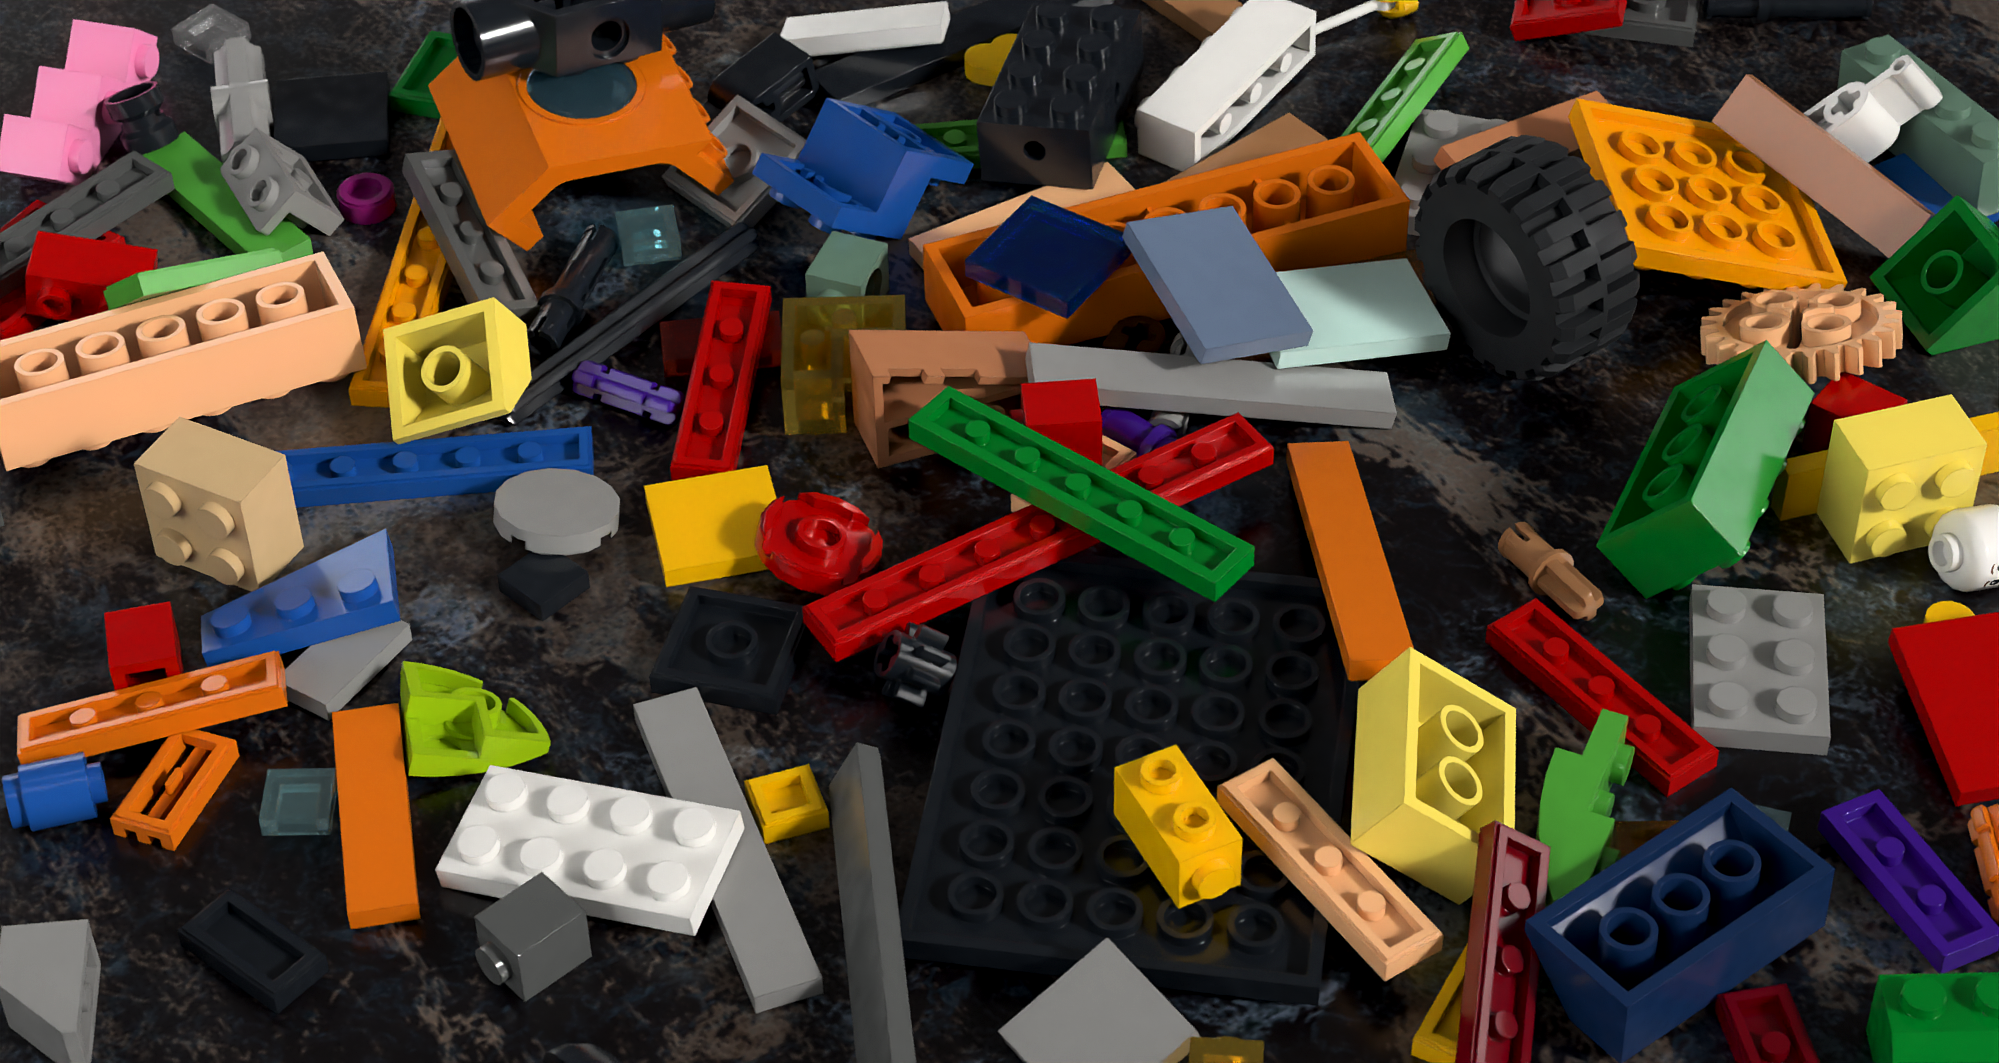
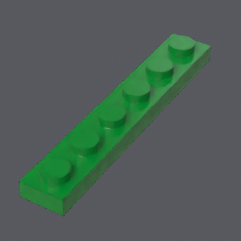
[908,386,1255,602]

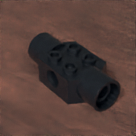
[450,0,715,81]

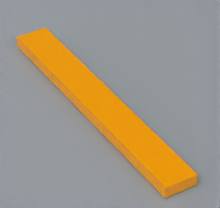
[348,118,455,408]

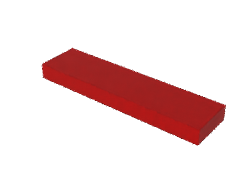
[670,280,772,481]
[1485,598,1719,797]

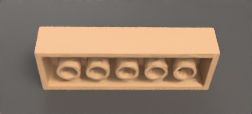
[0,252,367,471]

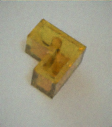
[781,295,906,435]

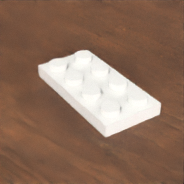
[435,765,745,936]

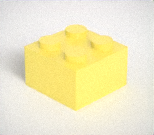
[1816,394,1987,564]

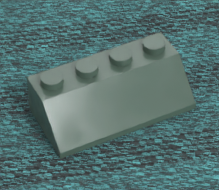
[1837,35,1999,217]

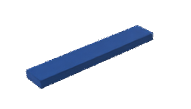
[276,426,594,508]

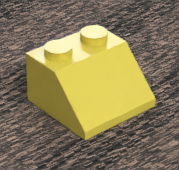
[383,297,532,445]

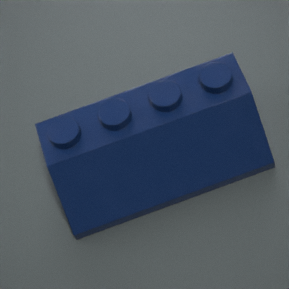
[1525,787,1835,1063]

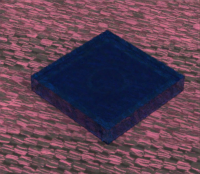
[965,195,1132,319]

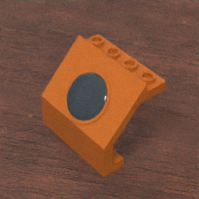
[428,34,734,251]

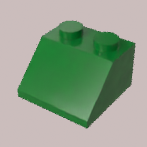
[1869,194,1999,355]
[1866,972,1999,1063]

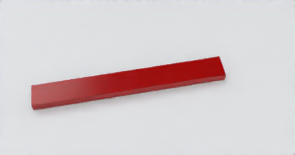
[802,412,1274,662]

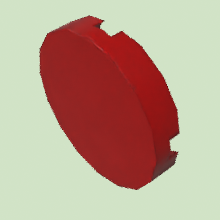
[754,492,883,595]

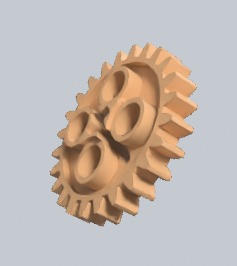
[1700,283,1903,384]

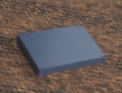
[1122,206,1313,364]

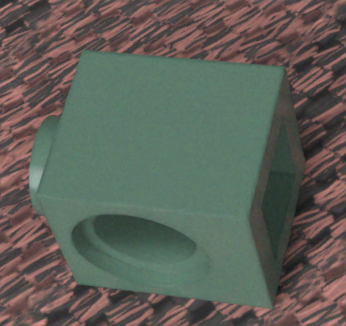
[805,231,890,330]

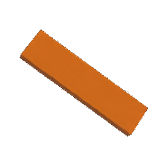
[17,651,288,765]
[332,703,420,929]

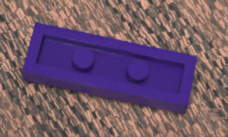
[1818,789,1999,973]

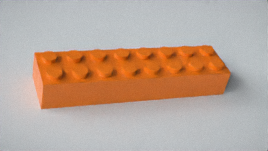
[923,132,1410,346]

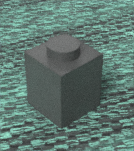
[474,872,592,1002]

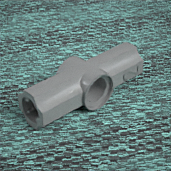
[211,37,275,164]

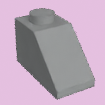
[0,919,101,1063]

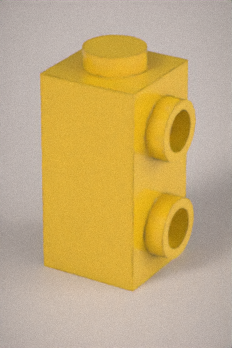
[1114,745,1243,909]

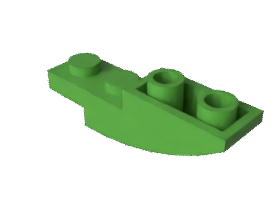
[1535,709,1635,908]

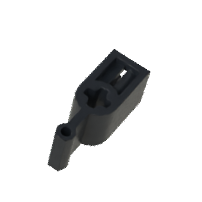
[702,32,821,126]

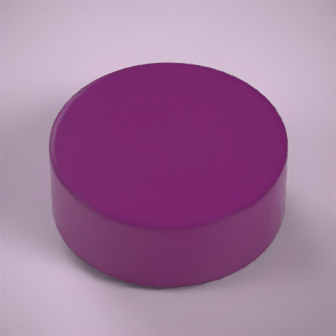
[336,173,397,225]

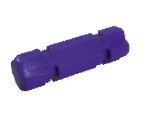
[572,360,685,426]

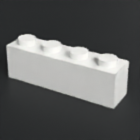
[1134,0,1316,172]

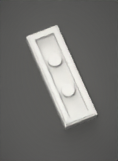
[780,1,950,57]

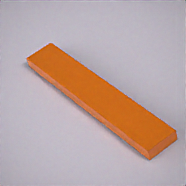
[1286,441,1414,681]

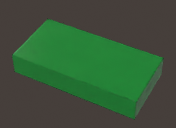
[388,31,457,119]

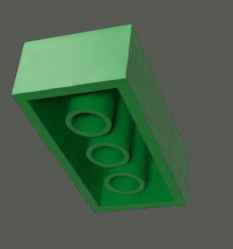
[1596,340,1815,599]

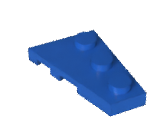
[201,528,401,667]

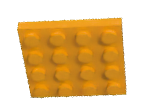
[1568,98,1848,290]

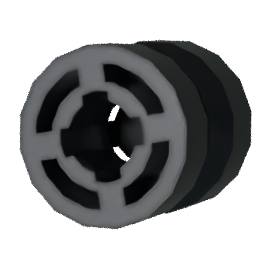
[104,81,180,155]

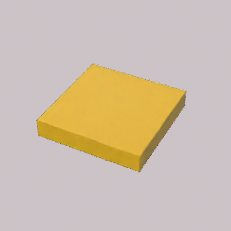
[644,465,777,587]

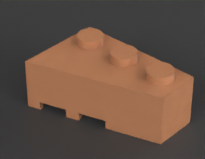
[849,330,1030,468]

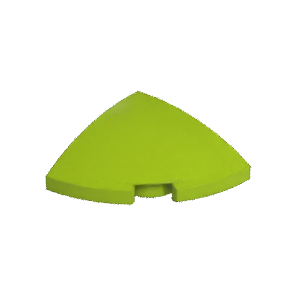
[400,661,551,777]

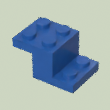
[752,98,974,240]

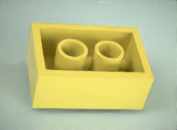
[1350,647,1516,905]

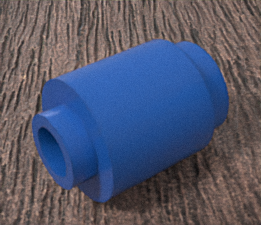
[2,751,108,832]

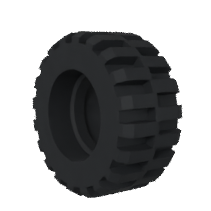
[1414,135,1640,381]

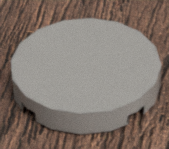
[493,468,620,556]

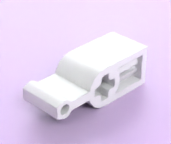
[1803,54,1943,163]

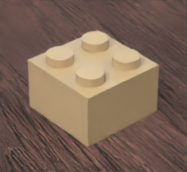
[134,417,304,592]

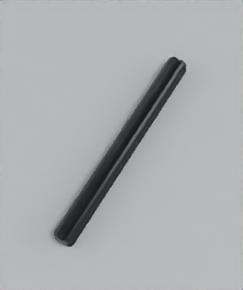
[496,222,759,426]

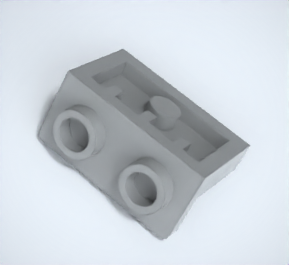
[220,127,345,236]

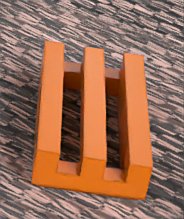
[110,729,240,851]

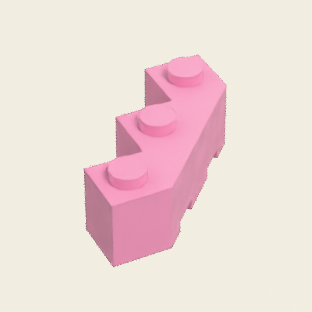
[0,19,159,186]

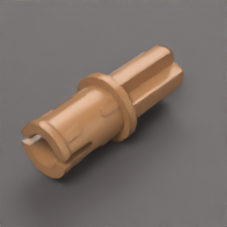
[1498,522,1604,621]

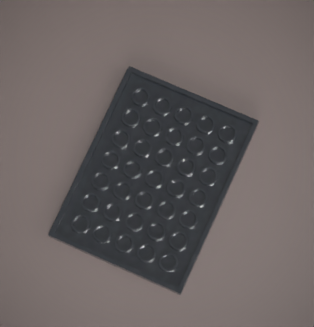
[899,554,1359,1006]

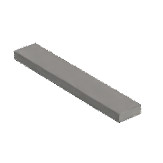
[1025,342,1397,429]
[633,687,823,1013]

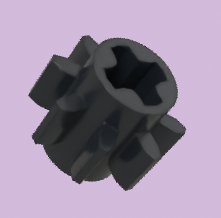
[874,622,957,708]

